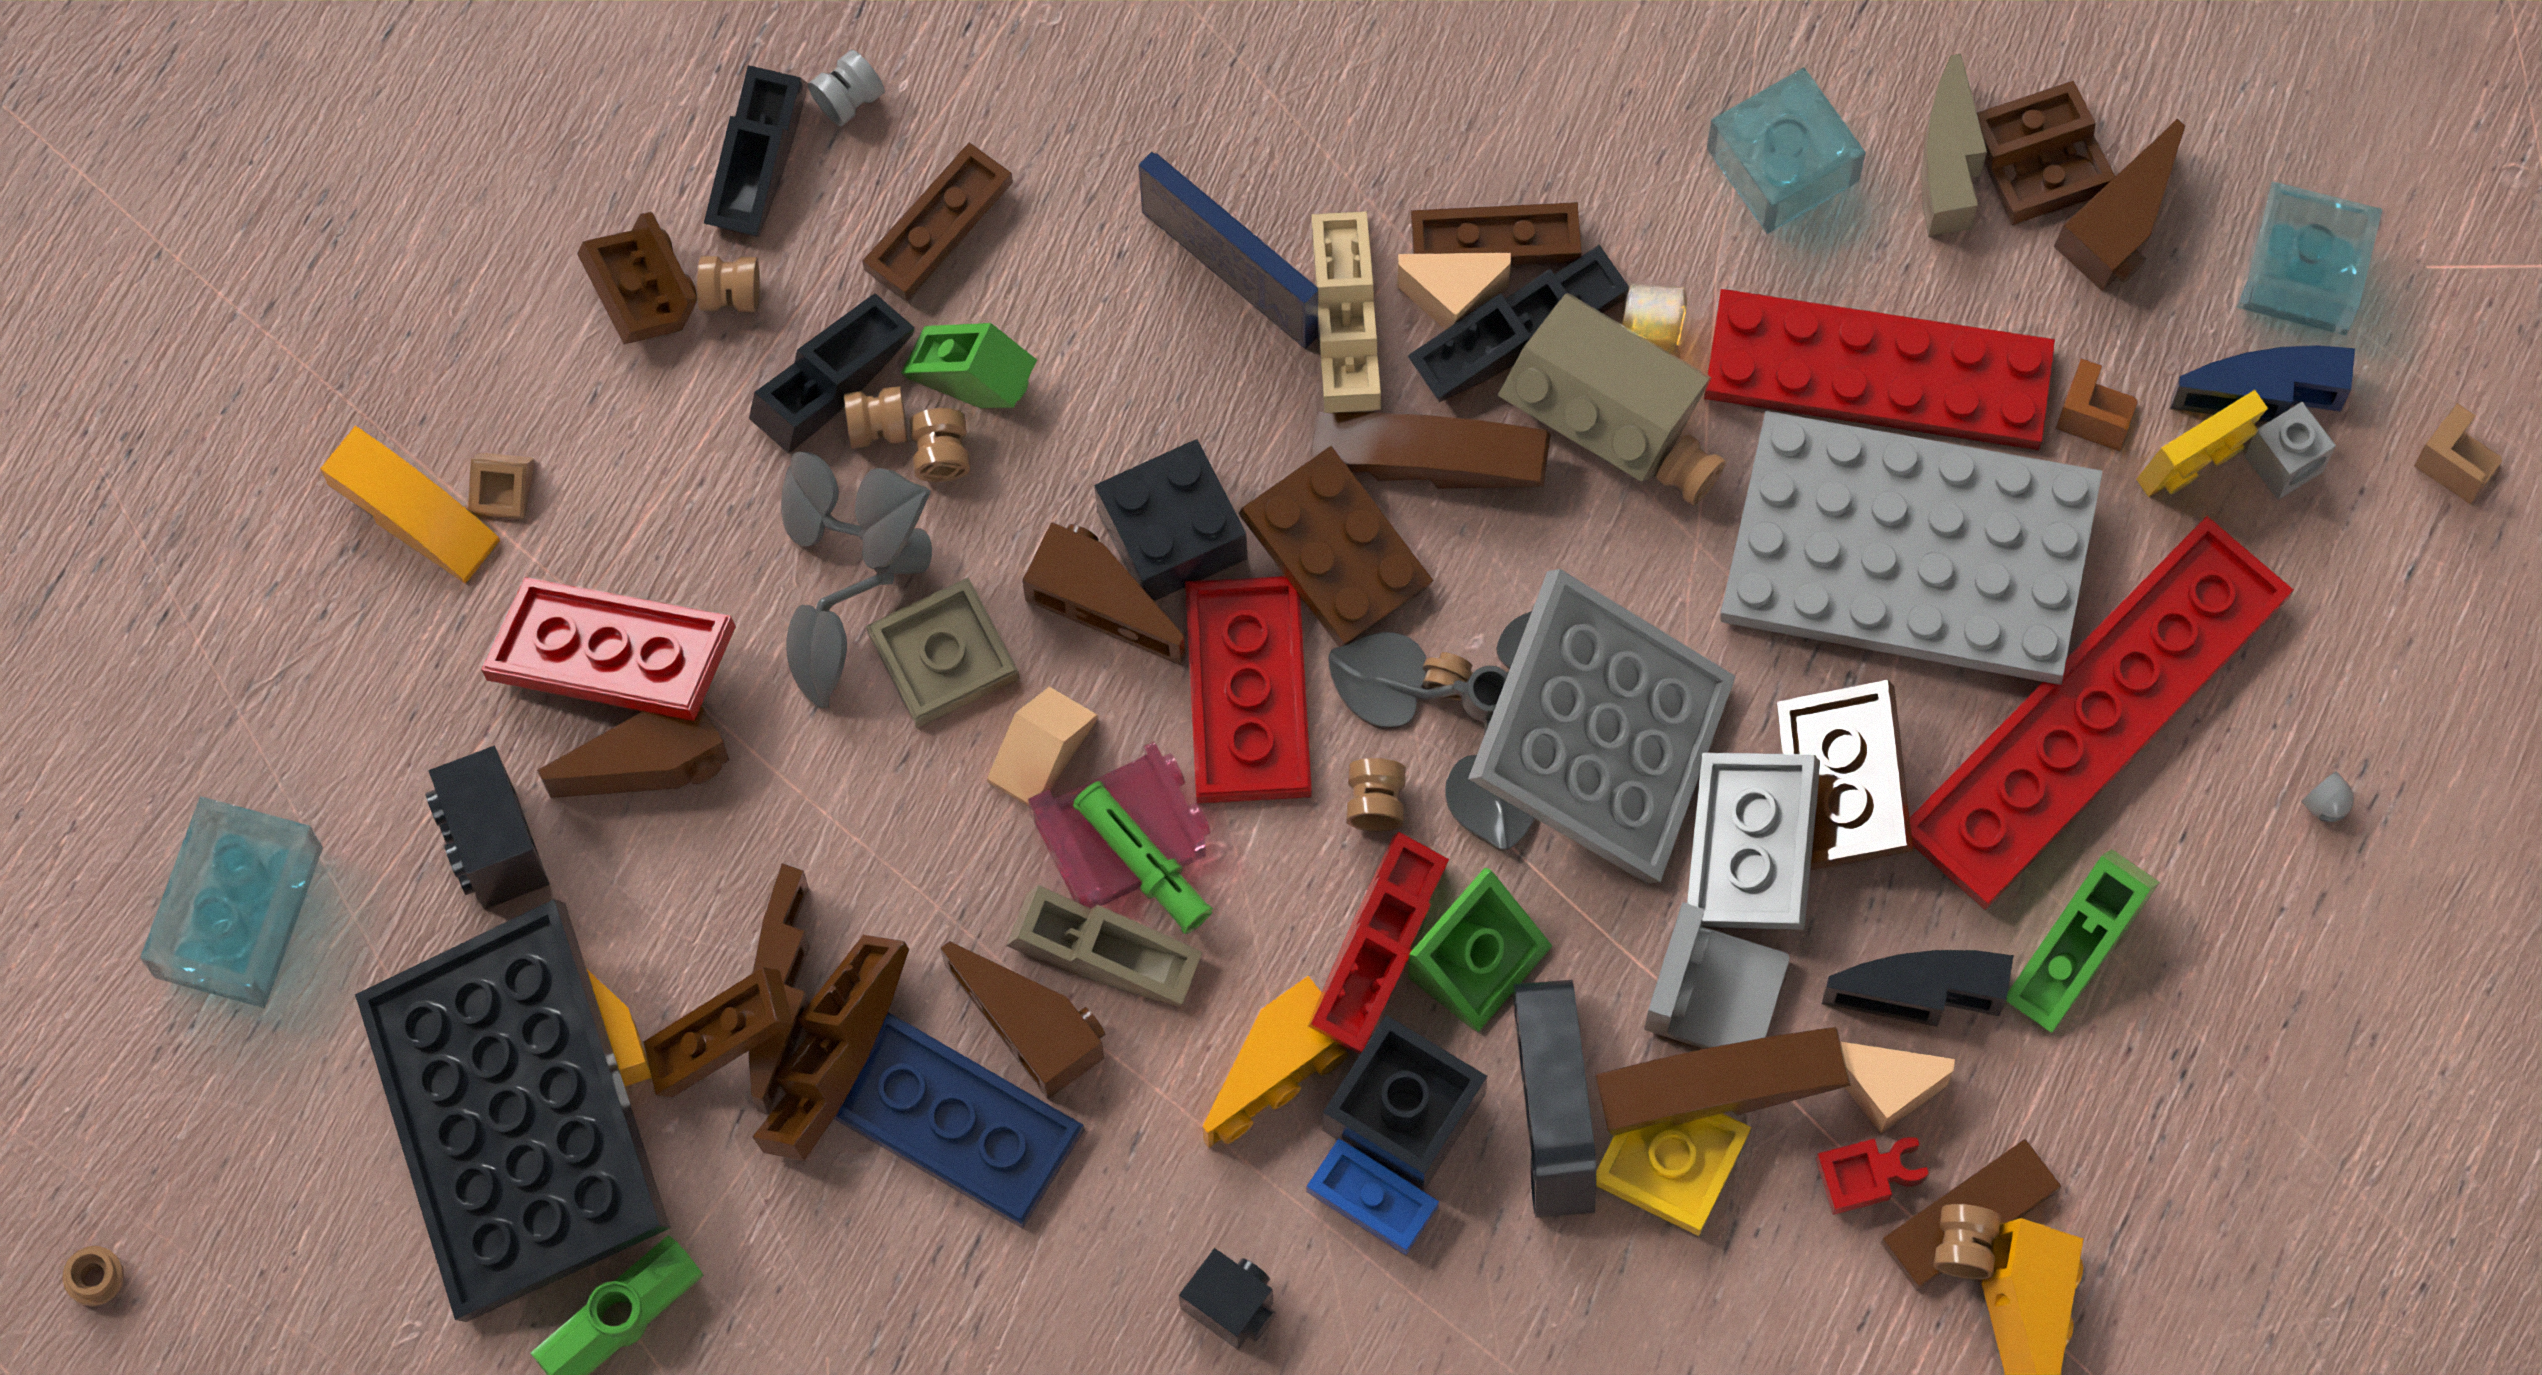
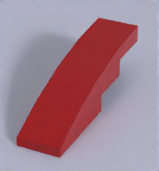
[1308,832,1449,1054]

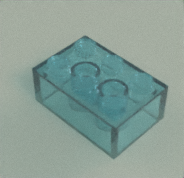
[140,796,323,1008]

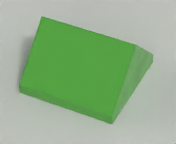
[1408,868,1552,1032]

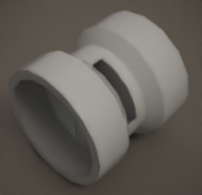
[807,49,885,127]

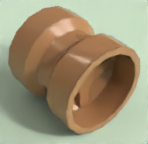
[697,256,760,312]
[844,386,908,449]
[909,408,970,482]
[1346,758,1406,832]
[1933,1204,2001,1279]

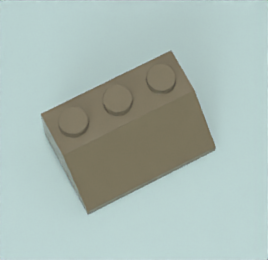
[1497,293,1712,481]

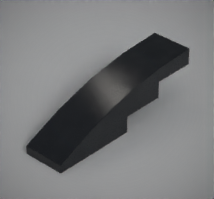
[1407,245,1632,403]

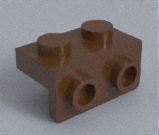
[577,211,697,344]

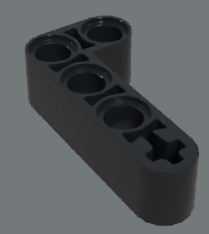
[1513,980,1596,1218]

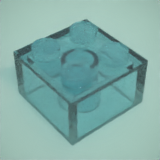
[1706,67,1866,234]
[2236,181,2383,336]

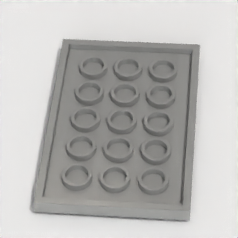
[1721,411,2103,685]

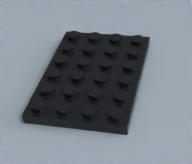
[355,899,670,1322]

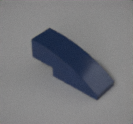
[2170,345,2355,422]

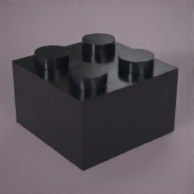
[1094,439,1248,601]
[425,745,550,910]
[1323,1015,1488,1191]

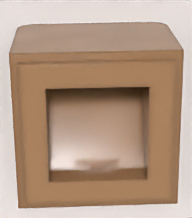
[468,453,534,519]

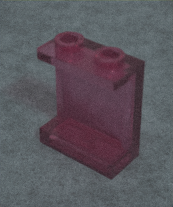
[1028,741,1211,909]

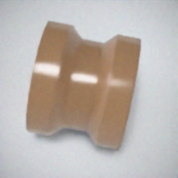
[1656,434,1727,506]

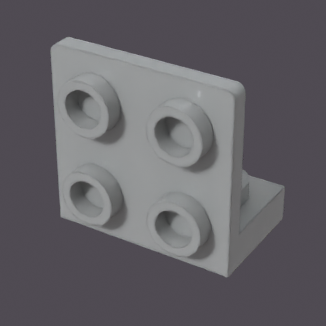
[1644,902,1790,1049]

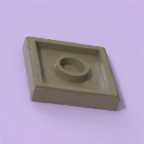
[866,577,1020,728]

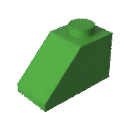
[901,323,1037,408]

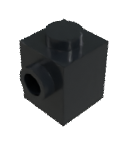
[1179,1247,1276,1350]

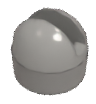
[2301,771,2354,823]

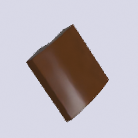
[1977,80,2116,225]

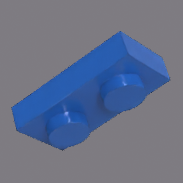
[1306,1138,1439,1255]

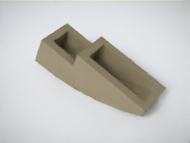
[1921,53,1987,237]
[1006,885,1202,1006]

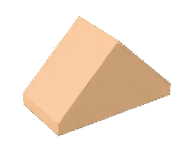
[1397,253,1511,330]
[987,687,1098,811]
[1841,1042,1955,1133]

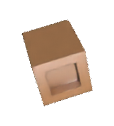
[2414,403,2502,505]

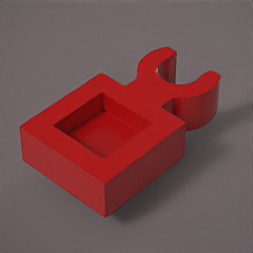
[1815,1137,1929,1215]

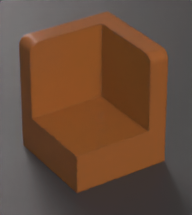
[2056,358,2138,451]

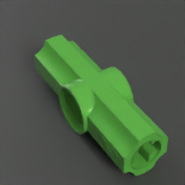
[530,1235,704,1375]

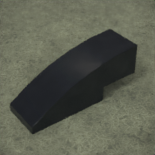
[704,65,808,237]
[749,293,915,454]
[1822,950,2014,1027]

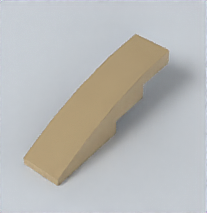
[1311,211,1381,413]

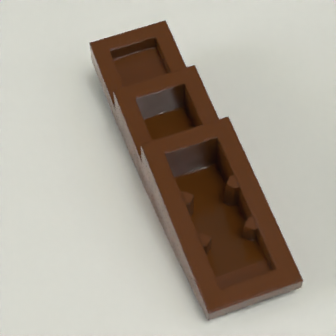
[1310,412,1551,489]
[748,863,810,1115]
[753,934,909,1161]
[1595,1027,1851,1136]

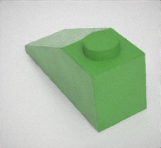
[2006,849,2160,1033]

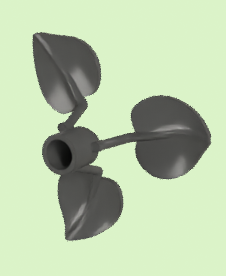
[781,452,932,708]
[1328,611,1534,850]

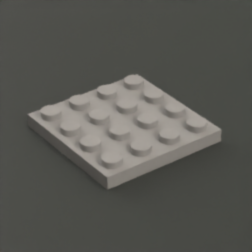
[1468,569,1736,884]

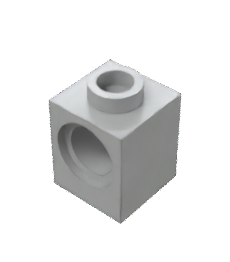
[2245,402,2336,500]

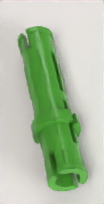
[1073,781,1213,934]

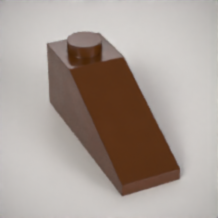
[2054,118,2185,291]
[1022,522,1185,665]
[537,705,729,798]
[940,941,1106,1099]

